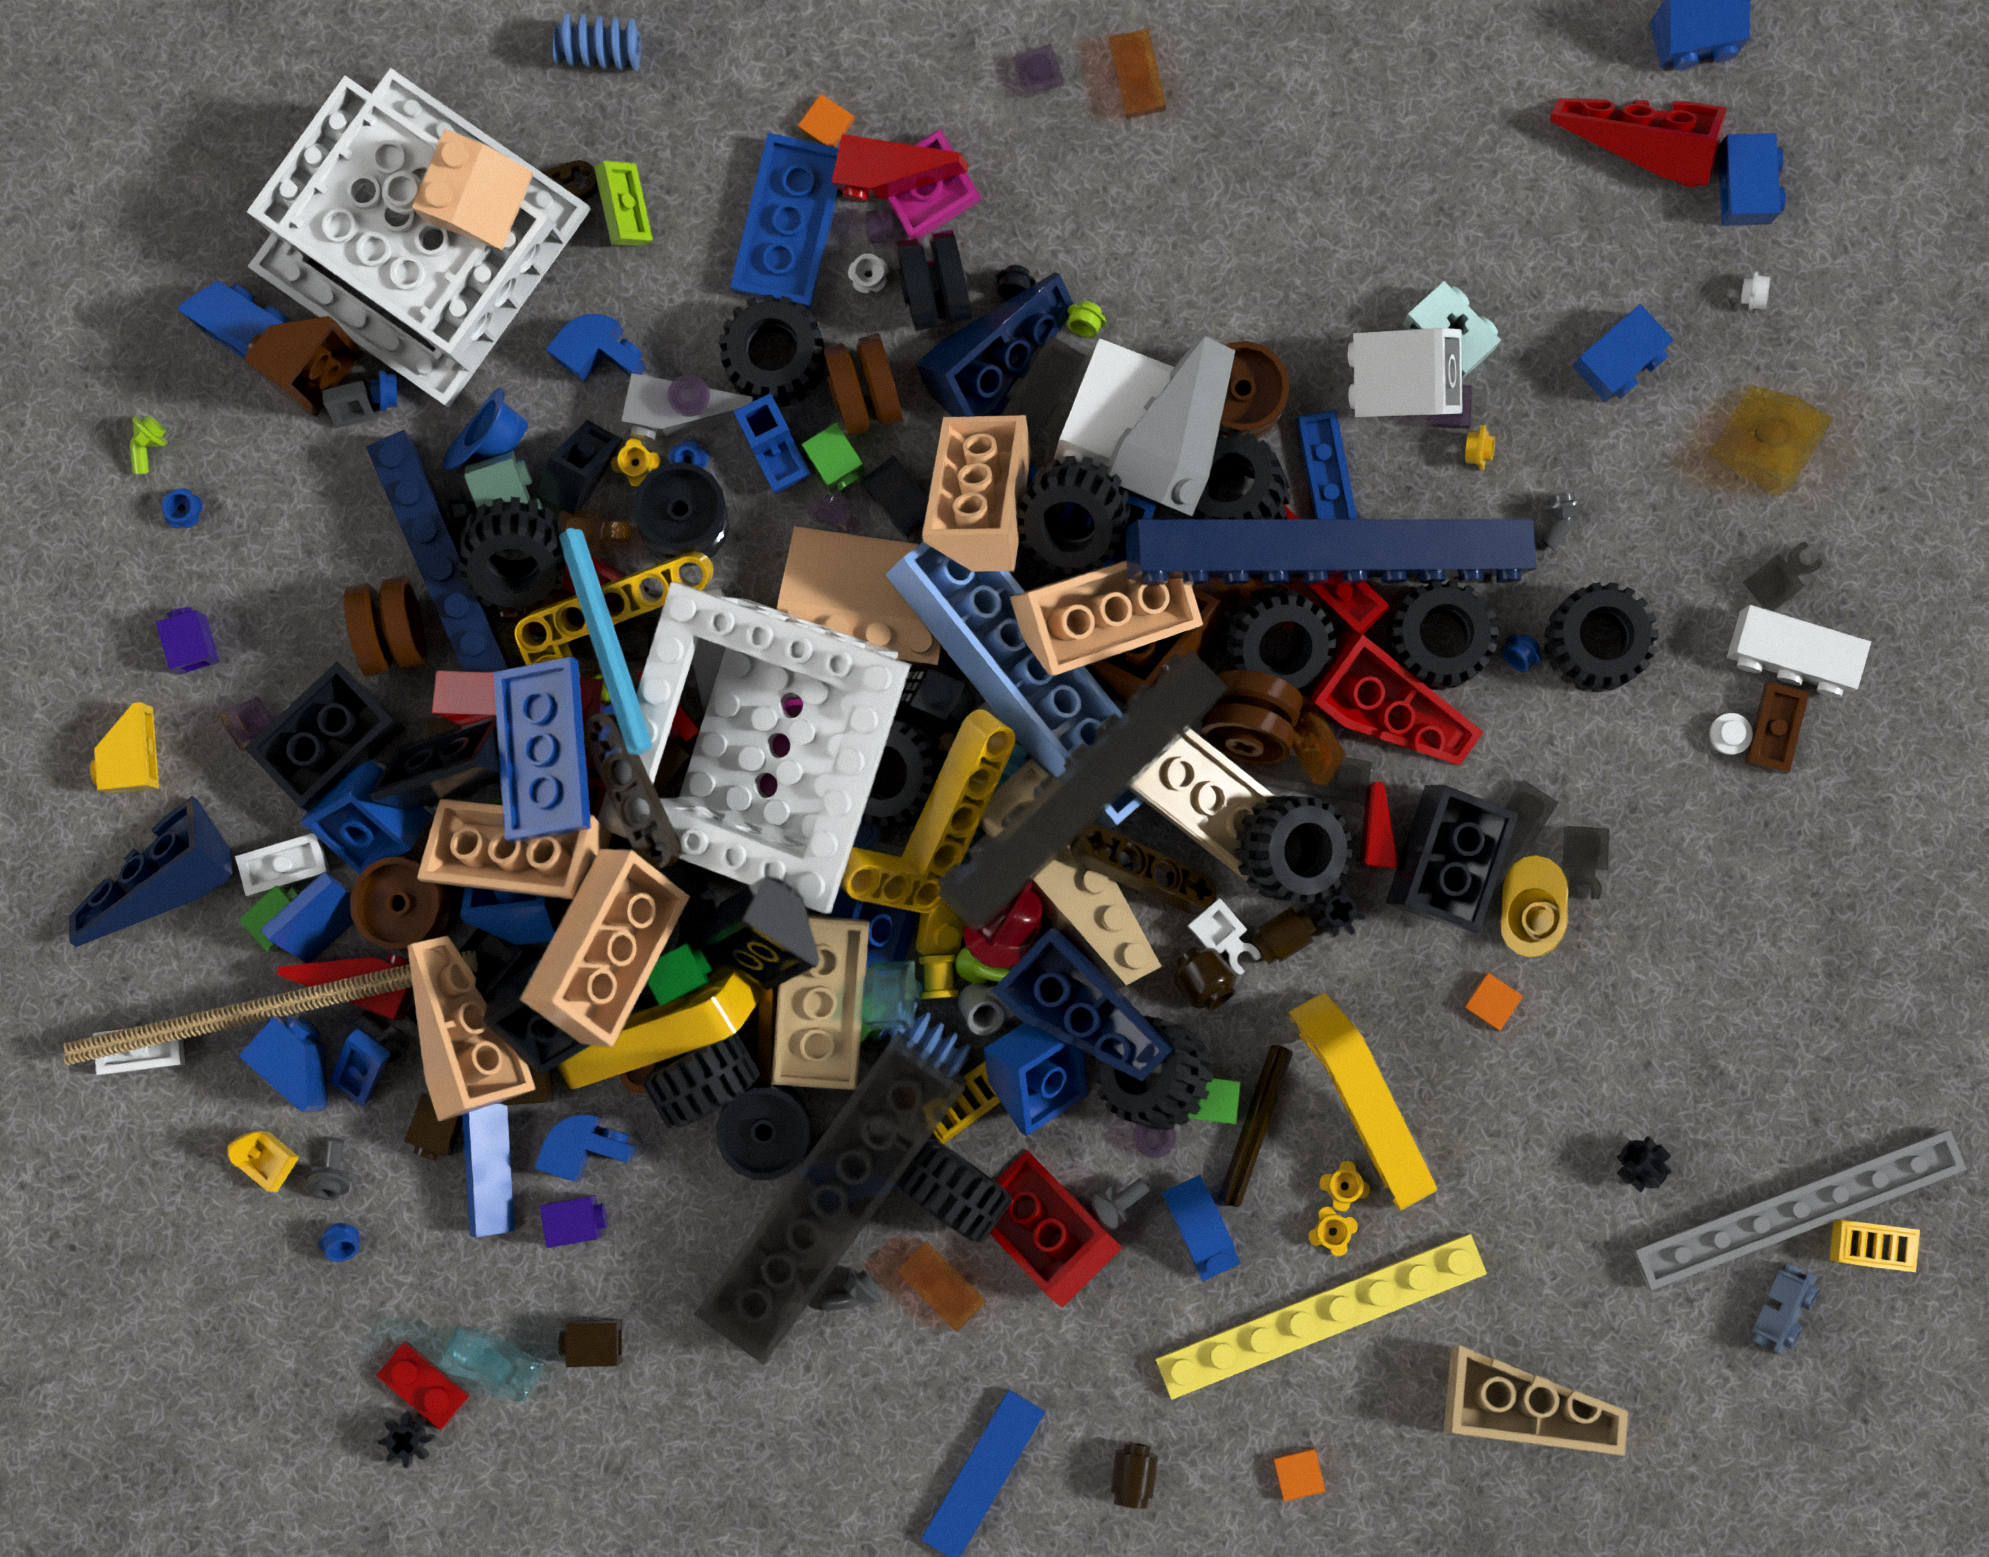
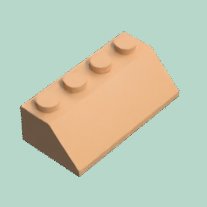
[922,415,1032,571]
[1010,559,1203,676]
[417,799,612,899]

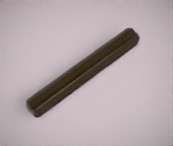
[1219,1045,1293,1207]

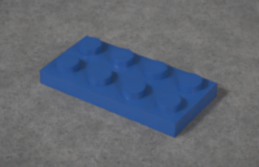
[730,133,839,310]
[493,657,591,843]

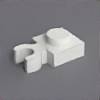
[1187,898,1261,975]

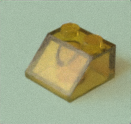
[1708,385,1833,497]

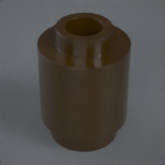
[1251,906,1316,965]
[1111,1442,1158,1509]

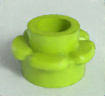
[1067,301,1106,338]

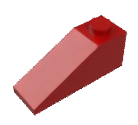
[832,134,969,203]
[277,953,413,1020]

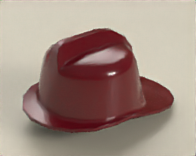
[963,879,1043,968]

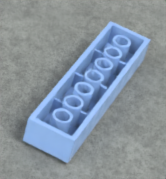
[885,542,1147,830]

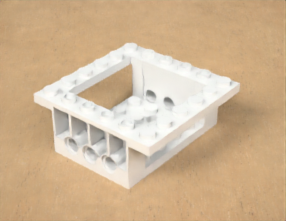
[247,68,591,408]
[598,582,911,914]

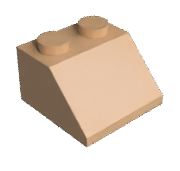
[412,129,534,251]

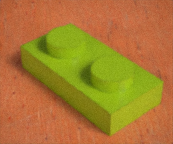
[594,161,653,246]

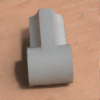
[958,984,1020,1036]

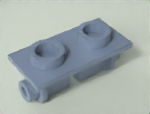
[1752,1263,1820,1355]

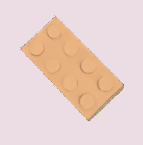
[520,849,690,1047]

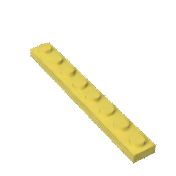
[1155,1233,1487,1400]

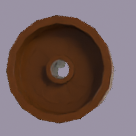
[823,333,904,437]
[1218,341,1290,439]
[344,575,427,677]
[1200,670,1303,765]
[350,857,459,950]

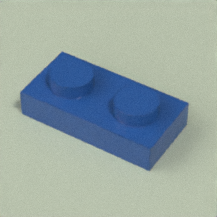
[330,1028,391,1107]

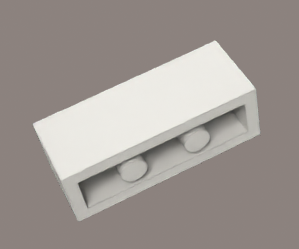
[1727,605,1871,698]

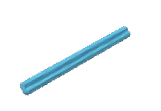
[559,528,652,755]

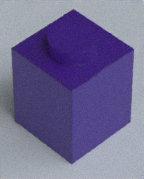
[156,607,220,675]
[540,1195,608,1248]

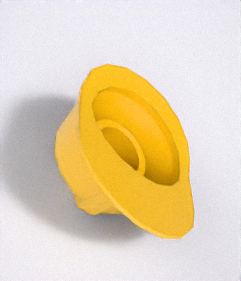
[1501,855,1568,958]

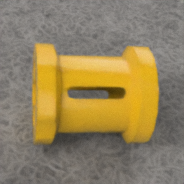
[919,955,959,999]

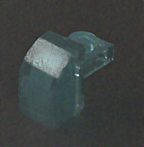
[863,961,923,1030]
[437,1326,544,1403]

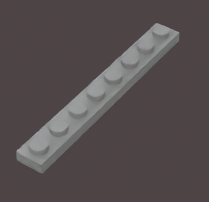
[1632,1129,1967,1291]

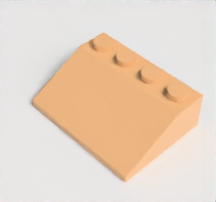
[777,526,942,671]

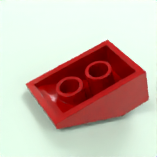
[990,1150,1122,1308]

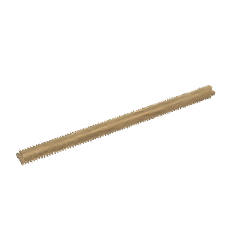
[64,950,478,1066]

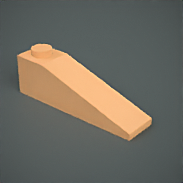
[407,936,535,1121]

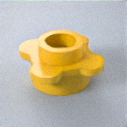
[1465,425,1495,471]
[611,438,660,487]
[1319,1161,1370,1212]
[1308,1206,1358,1256]

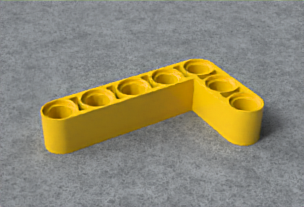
[515,551,714,677]
[840,710,1016,913]
[557,960,760,1089]
[1288,992,1438,1211]

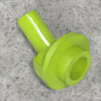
[130,415,167,474]
[955,946,1012,985]

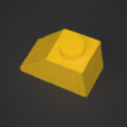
[90,702,159,794]

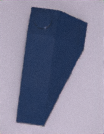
[915,272,1074,417]
[69,796,232,947]
[992,928,1173,1081]

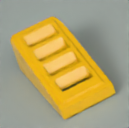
[920,1061,1001,1144]
[1829,1219,1920,1272]

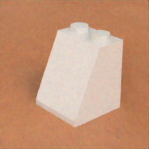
[1348,328,1462,417]
[1054,338,1174,490]

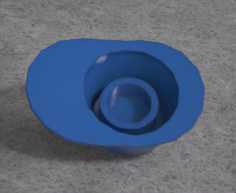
[443,388,528,470]

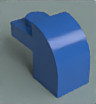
[546,314,646,382]
[733,393,811,495]
[534,1114,637,1182]
[1162,1175,1241,1282]

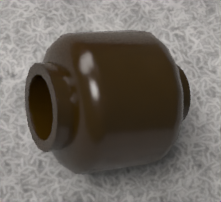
[1174,947,1237,1011]

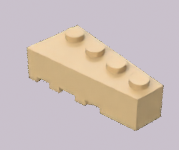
[997,824,1162,989]
[1443,1345,1628,1456]

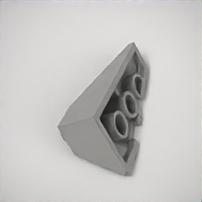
[1107,334,1235,516]

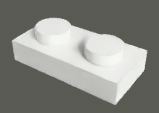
[235,833,331,897]
[93,1028,185,1075]

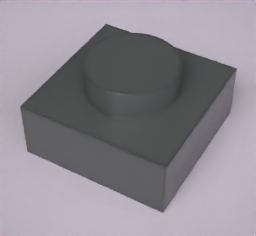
[322,381,376,428]

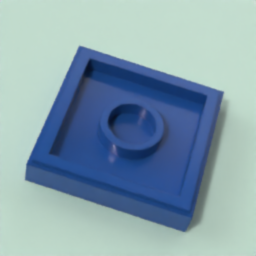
[261,872,354,964]

